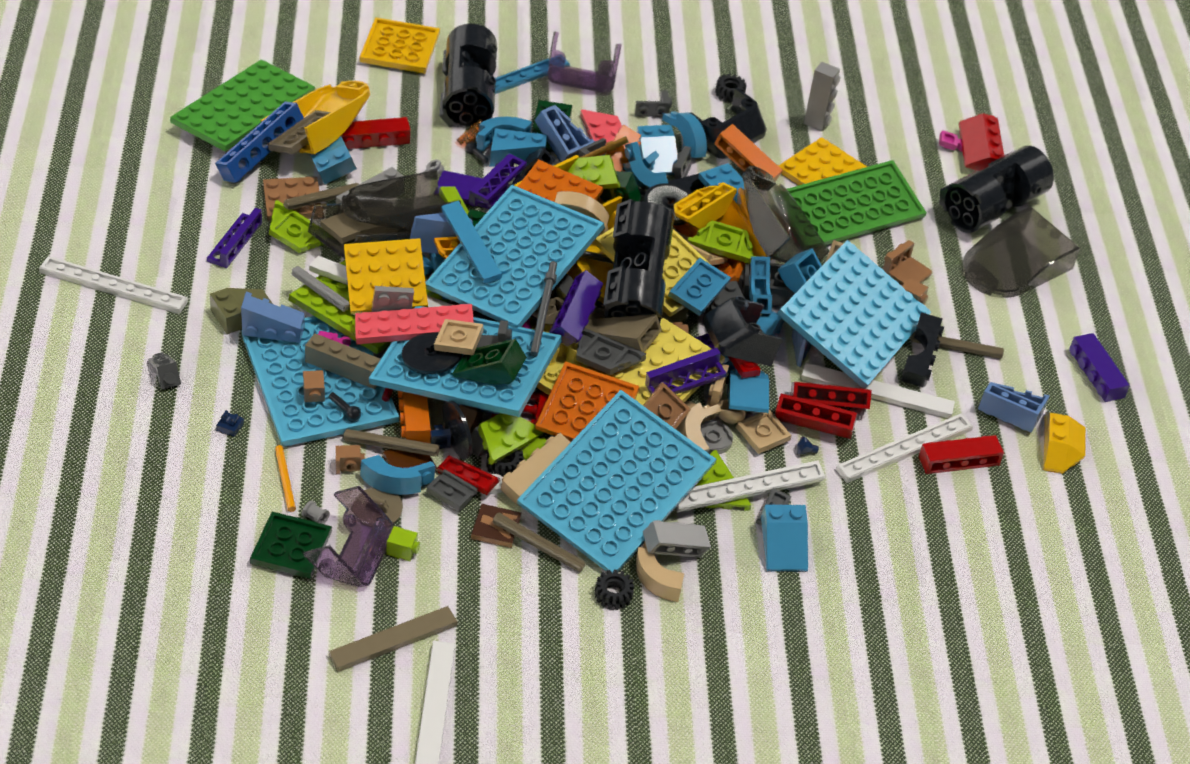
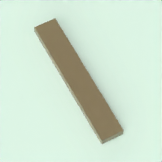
[329,606,458,672]

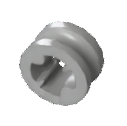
[426,159,444,176]

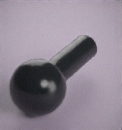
[465,141,489,164]
[328,392,361,422]

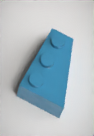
[490,128,547,167]

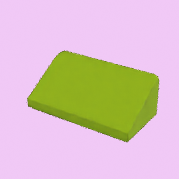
[439,186,469,215]

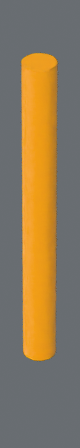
[275,445,296,512]

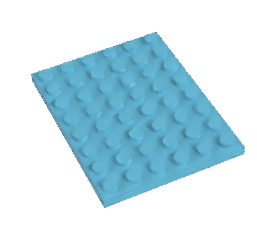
[425,185,605,328]
[777,240,931,389]
[369,306,562,417]
[241,316,399,447]
[517,390,716,573]

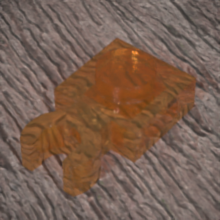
[456,120,482,145]

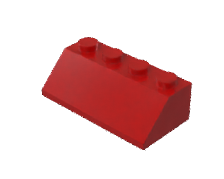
[958,113,1004,171]

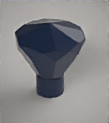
[797,436,819,455]

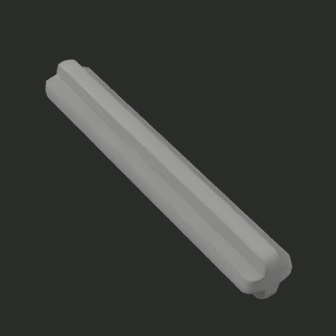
[291,266,350,312]

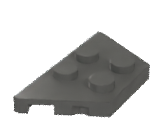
[576,328,646,375]

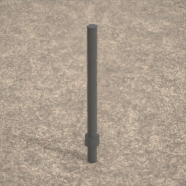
[530,261,557,356]

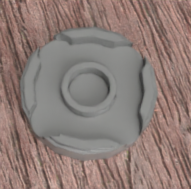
[701,421,733,454]

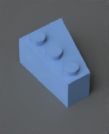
[535,105,595,162]
[241,291,305,343]
[978,382,1050,433]

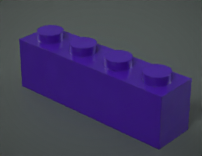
[550,270,603,347]
[1069,333,1130,402]

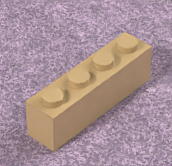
[501,433,571,506]

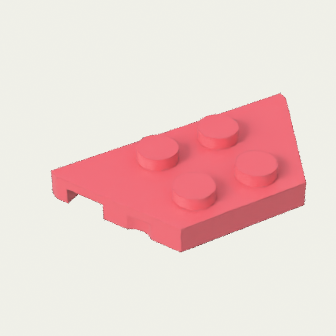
[580,109,622,143]

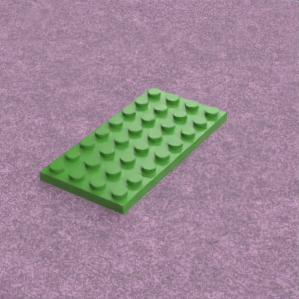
[170,59,315,152]
[772,160,927,251]

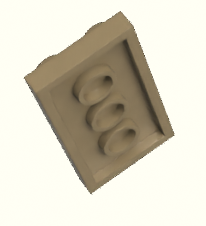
[267,110,331,155]

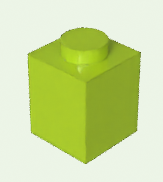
[386,526,420,561]

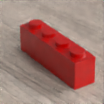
[341,117,411,149]
[790,382,872,410]
[775,393,857,439]
[919,435,1004,474]

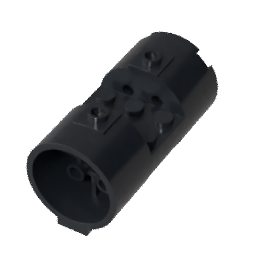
[439,24,498,129]
[939,145,1054,233]
[603,199,674,323]

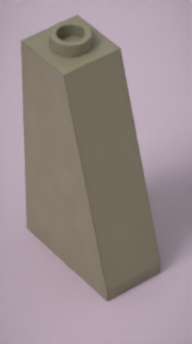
[585,314,662,352]

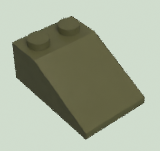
[210,288,273,334]

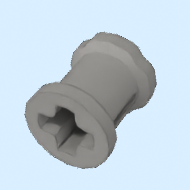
[302,500,330,524]

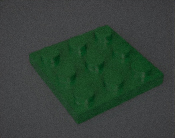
[250,511,332,579]

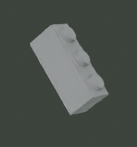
[643,520,711,558]

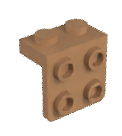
[883,240,932,285]

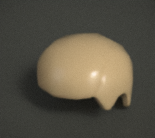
[718,400,747,424]

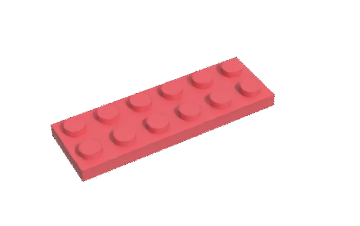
[355,304,474,345]

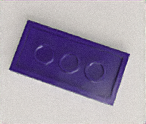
[433,170,511,209]

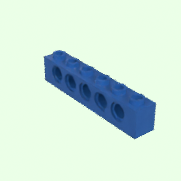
[215,102,304,183]

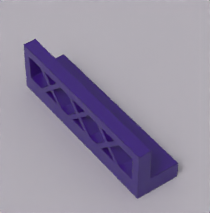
[468,153,527,207]
[207,208,262,268]
[645,348,727,394]

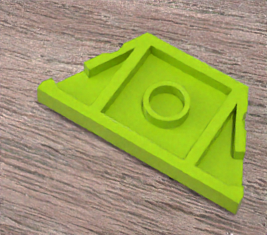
[567,155,620,189]
[269,200,334,253]
[687,220,754,264]
[477,413,545,465]
[694,450,751,511]

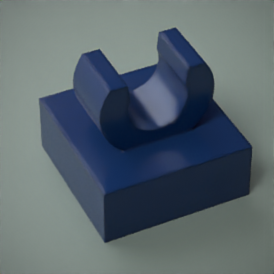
[216,410,244,437]
[430,424,451,449]

